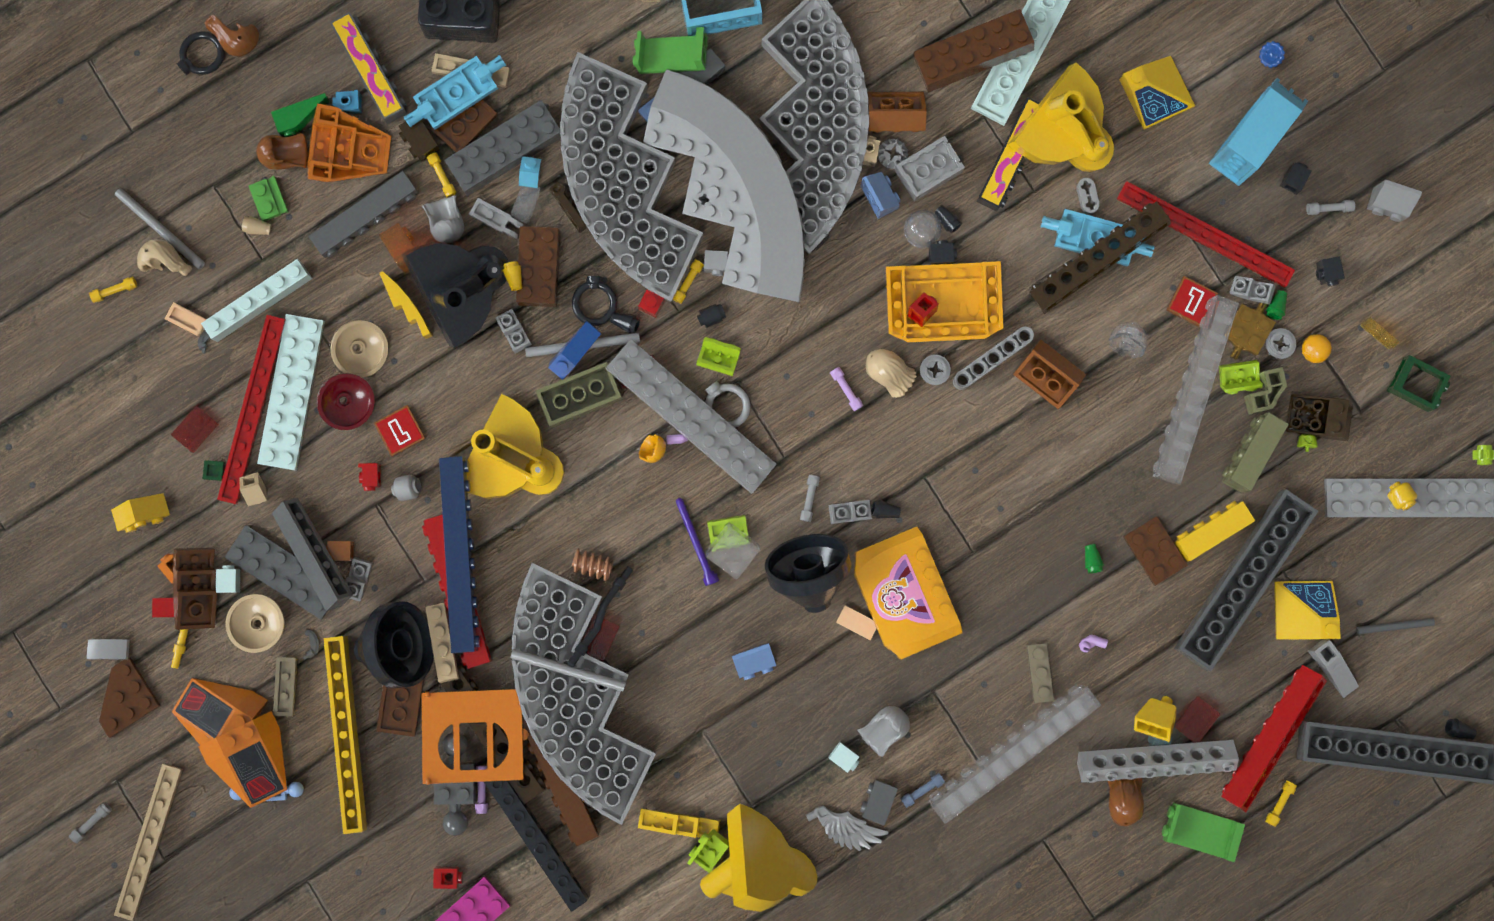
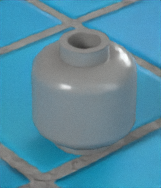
[391,474,422,501]

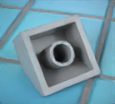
[1367,180,1422,222]

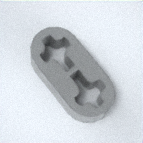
[1076,178,1099,214]

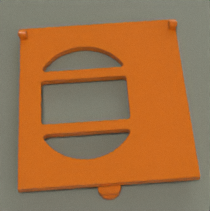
[422,689,529,785]

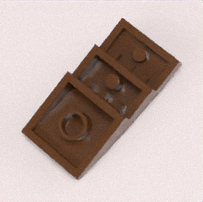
[173,547,217,630]

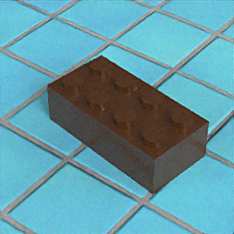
[516,226,560,307]

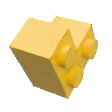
[111,493,170,533]

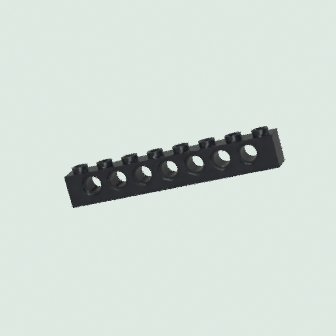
[484,781,589,912]

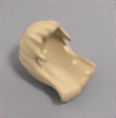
[137,239,192,276]
[866,349,917,398]

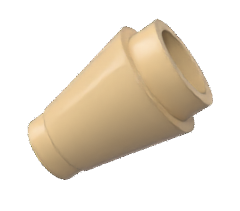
[242,216,271,235]

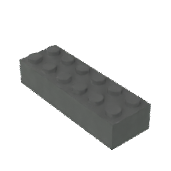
[444,100,561,197]

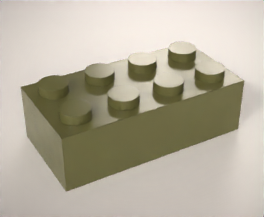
[536,362,623,428]
[1221,412,1289,493]

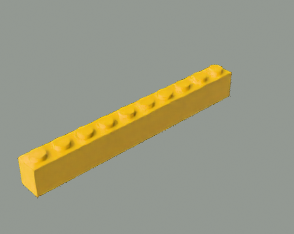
[324,636,367,834]

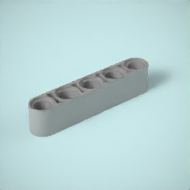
[953,327,1034,390]

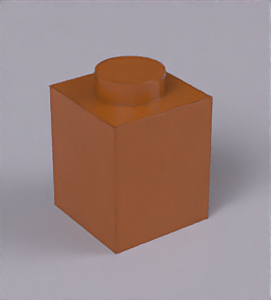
[325,541,354,561]

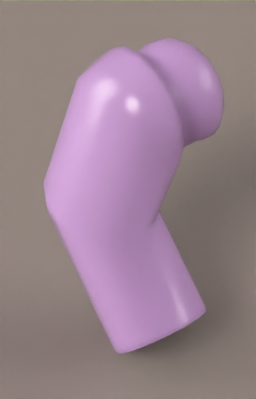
[666,434,688,445]
[1079,635,1108,652]

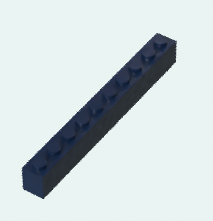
[439,456,480,653]

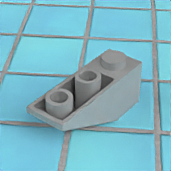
[1308,640,1359,698]

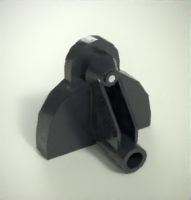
[401,242,508,348]

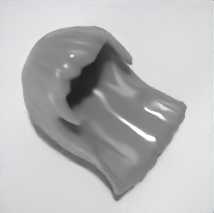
[422,195,464,243]
[858,706,910,757]

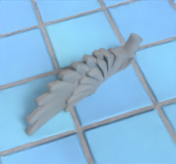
[805,805,888,851]

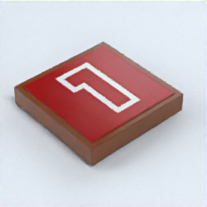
[1166,276,1218,327]
[374,405,426,457]

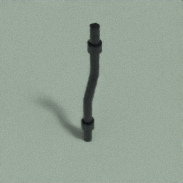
[567,566,633,667]

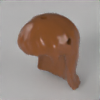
[205,14,259,57]
[256,133,309,170]
[1107,778,1144,827]

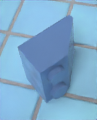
[861,172,900,219]
[732,643,776,680]

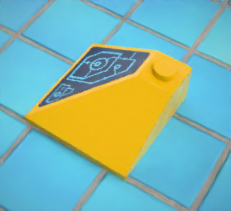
[1119,56,1195,130]
[1274,581,1341,639]

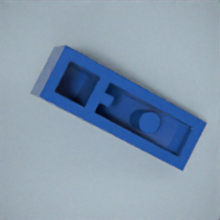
[548,321,601,380]

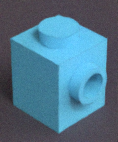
[519,156,541,188]

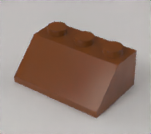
[867,92,927,133]
[1013,340,1086,409]

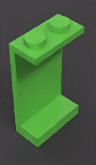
[633,27,708,74]
[1162,802,1245,862]

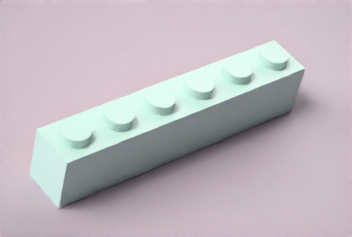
[201,259,313,342]

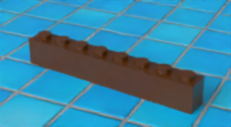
[522,714,599,846]

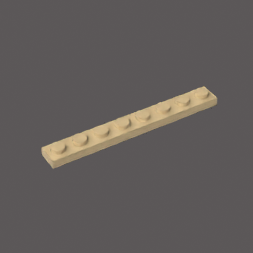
[114,763,183,921]

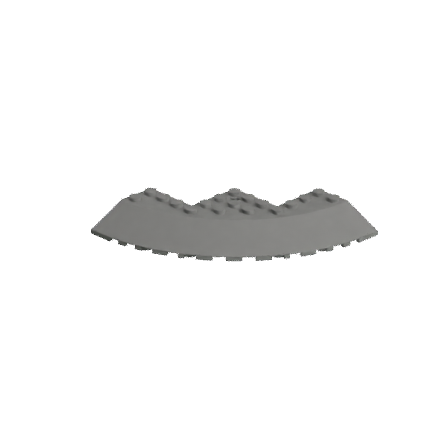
[759,0,869,254]
[560,52,704,302]
[643,69,805,302]
[512,563,656,825]

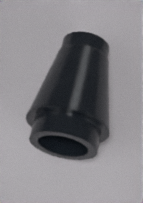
[935,205,962,234]
[610,312,640,334]
[871,500,901,519]
[1445,718,1477,740]

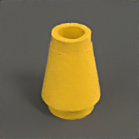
[502,261,522,291]

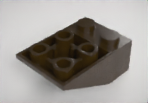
[1286,394,1354,441]

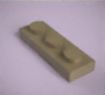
[1026,643,1054,703]
[273,657,297,716]

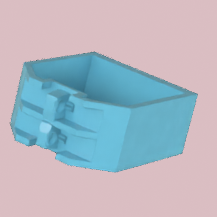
[681,0,762,36]
[1208,78,1308,186]

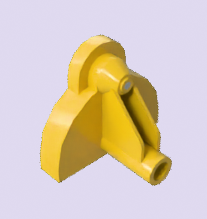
[1008,63,1114,172]
[466,394,564,499]
[700,804,817,912]

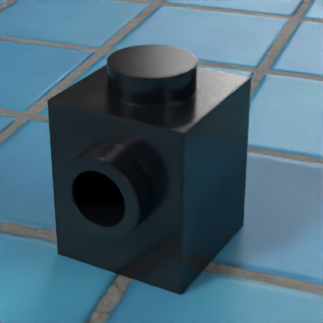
[929,240,957,265]
[1316,256,1345,287]

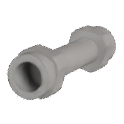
[1306,200,1355,215]
[800,475,820,522]
[69,802,112,844]

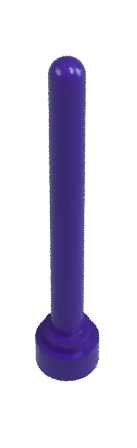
[676,498,720,586]

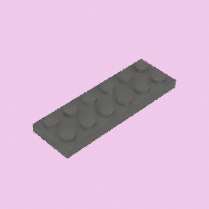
[225,525,328,619]

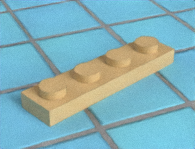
[431,53,510,88]
[425,603,459,683]

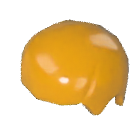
[1302,334,1332,363]
[639,434,666,463]

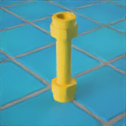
[427,153,457,198]
[673,259,704,304]
[89,277,138,303]
[1265,780,1297,827]

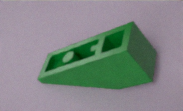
[271,93,330,137]

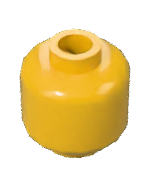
[1387,481,1417,511]

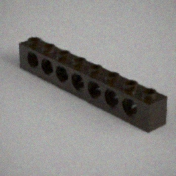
[1030,201,1171,314]
[435,662,545,804]

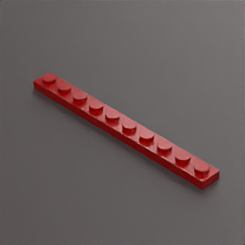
[1117,181,1295,288]
[217,315,286,505]

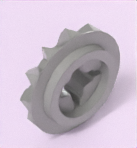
[878,138,908,169]
[1265,328,1296,359]
[920,355,951,385]

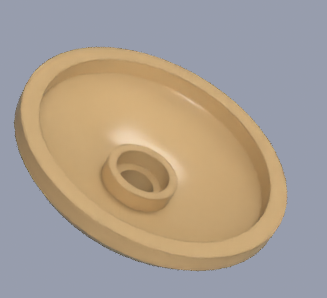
[330,320,388,377]
[226,594,285,653]

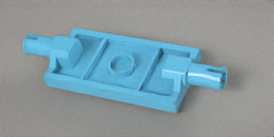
[404,55,506,130]
[1040,209,1155,266]

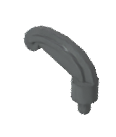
[198,331,210,354]
[303,630,320,659]

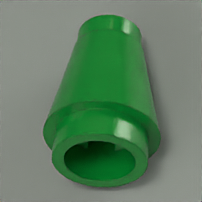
[1266,290,1288,320]
[1085,544,1104,574]

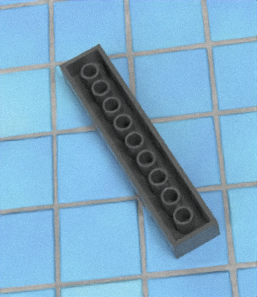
[1174,489,1318,671]
[1297,721,1494,784]

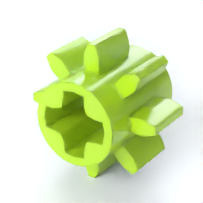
[1473,445,1494,465]

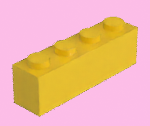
[1174,500,1255,562]

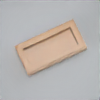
[165,302,206,337]
[836,606,876,640]

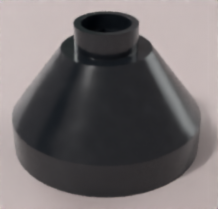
[765,534,851,613]
[354,601,434,688]

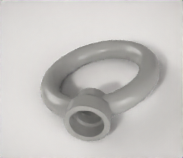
[705,381,750,428]

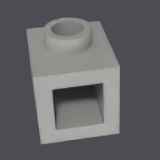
[704,250,728,276]

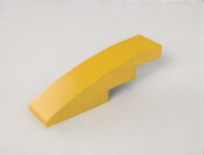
[380,271,433,339]
[638,808,721,838]

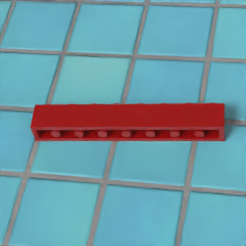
[422,514,492,669]
[1221,665,1327,812]

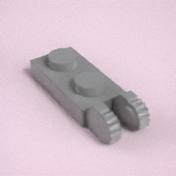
[469,198,524,239]

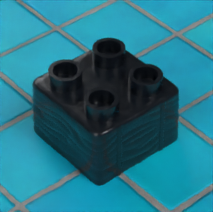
[418,0,500,43]

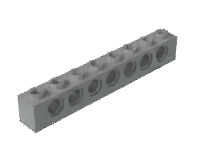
[1077,740,1239,783]

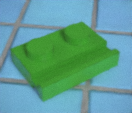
[249,176,289,222]

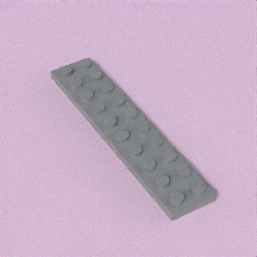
[605,339,776,494]
[1324,479,1494,517]

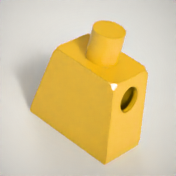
[1134,696,1177,742]

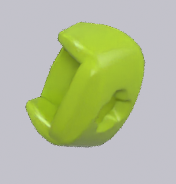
[1297,434,1318,452]

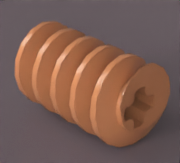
[572,548,614,581]

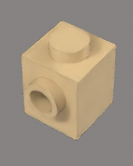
[863,136,880,167]
[240,472,267,506]

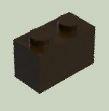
[399,120,440,162]

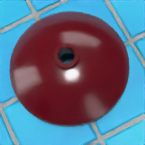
[317,373,375,430]

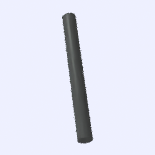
[1356,618,1435,634]

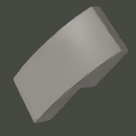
[1230,276,1275,304]
[495,309,532,354]
[829,500,872,524]
[345,557,373,602]
[87,639,130,660]

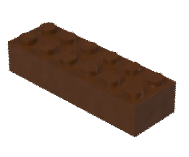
[913,9,1034,93]

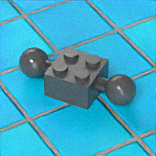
[434,732,477,836]

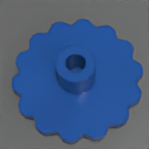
[1259,41,1285,68]

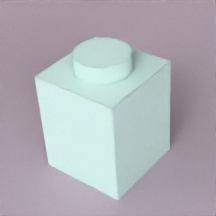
[216,565,241,593]
[828,742,859,773]

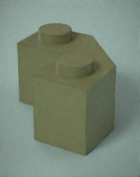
[1244,367,1287,415]

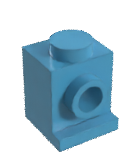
[332,90,362,114]

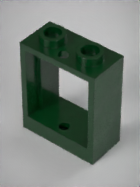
[1387,355,1451,412]

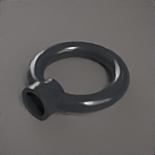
[176,31,225,76]
[572,276,617,326]

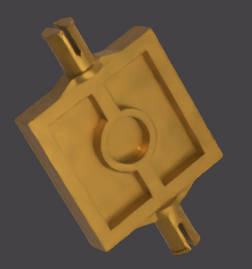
[1223,303,1276,360]

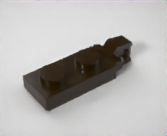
[549,182,586,233]

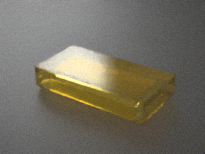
[1360,317,1399,349]

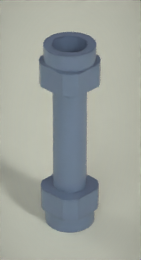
[900,773,945,808]

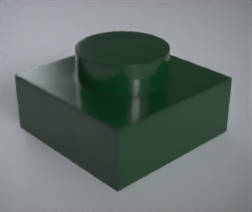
[202,460,225,481]

